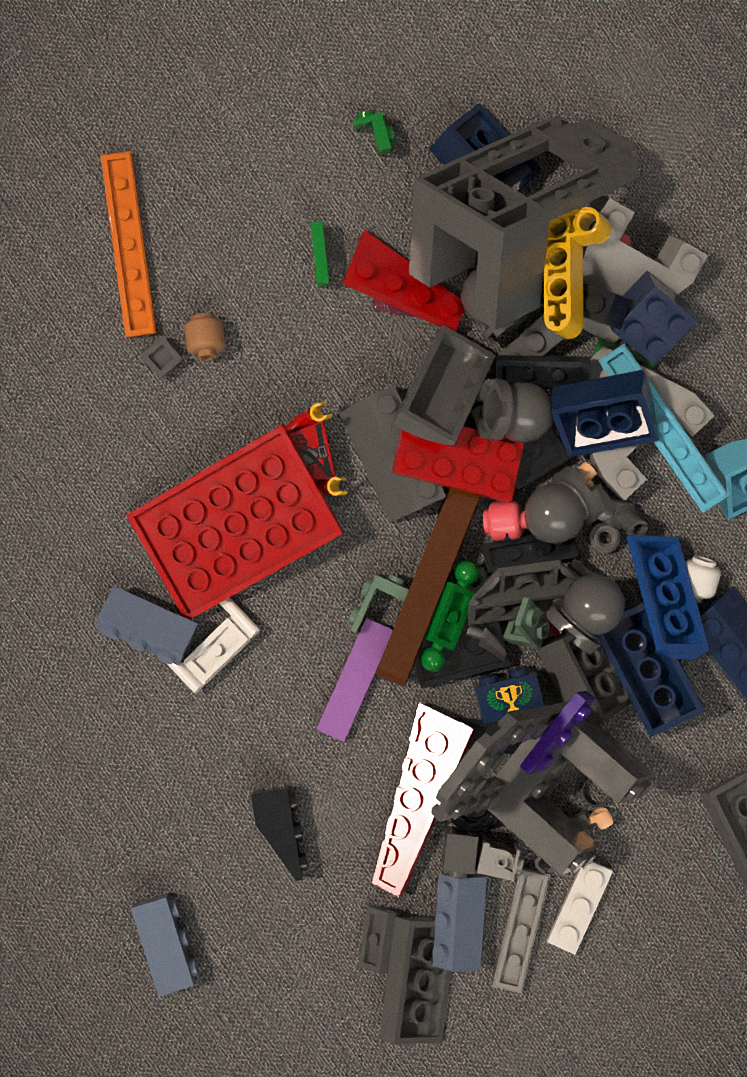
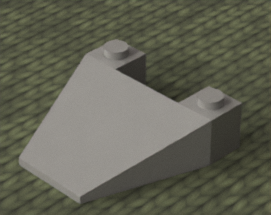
[583,196,708,343]
[588,346,715,501]

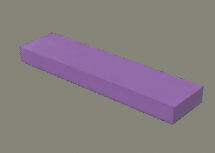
[316,617,393,742]

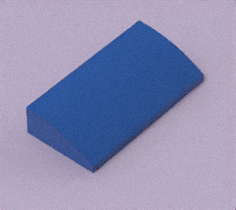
[626,535,709,660]

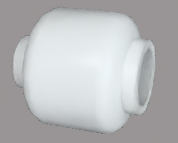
[685,555,721,603]

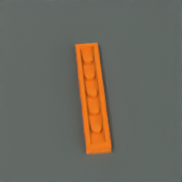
[100,151,157,338]

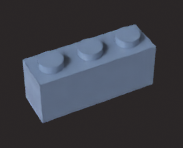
[96,586,198,666]
[432,873,487,972]
[131,893,199,997]

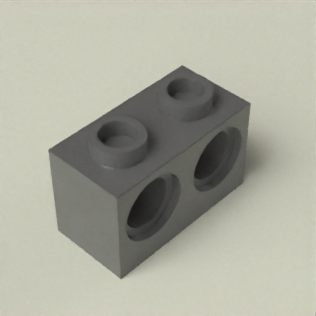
[441,826,479,878]

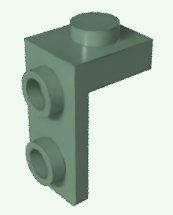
[348,574,409,633]
[503,597,550,649]

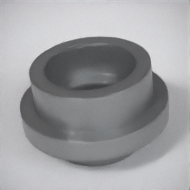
[589,523,620,553]

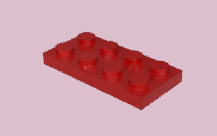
[391,426,524,503]

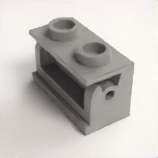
[475,834,524,881]

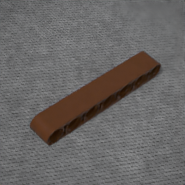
[376,488,482,687]

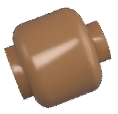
[184,313,226,361]

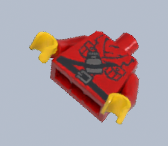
[286,401,348,496]

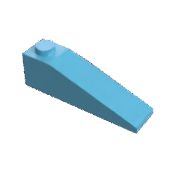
[705,439,747,520]

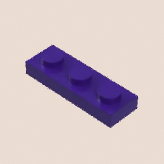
[520,691,595,774]

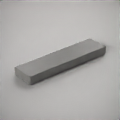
[492,867,550,994]

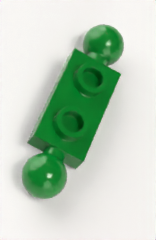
[421,561,479,672]

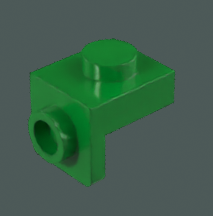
[352,110,396,156]

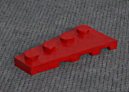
[342,229,464,331]

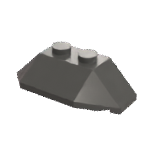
[467,560,581,625]

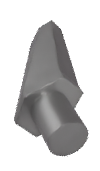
[466,624,507,661]

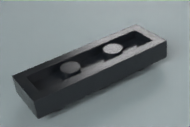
[496,355,590,389]
[482,535,578,576]

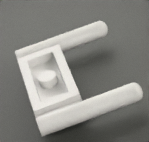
[167,598,261,694]

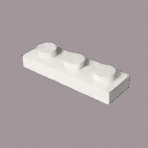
[546,861,613,955]

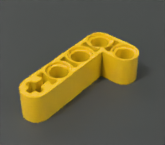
[544,207,612,339]

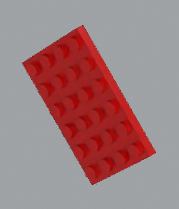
[126,424,345,620]

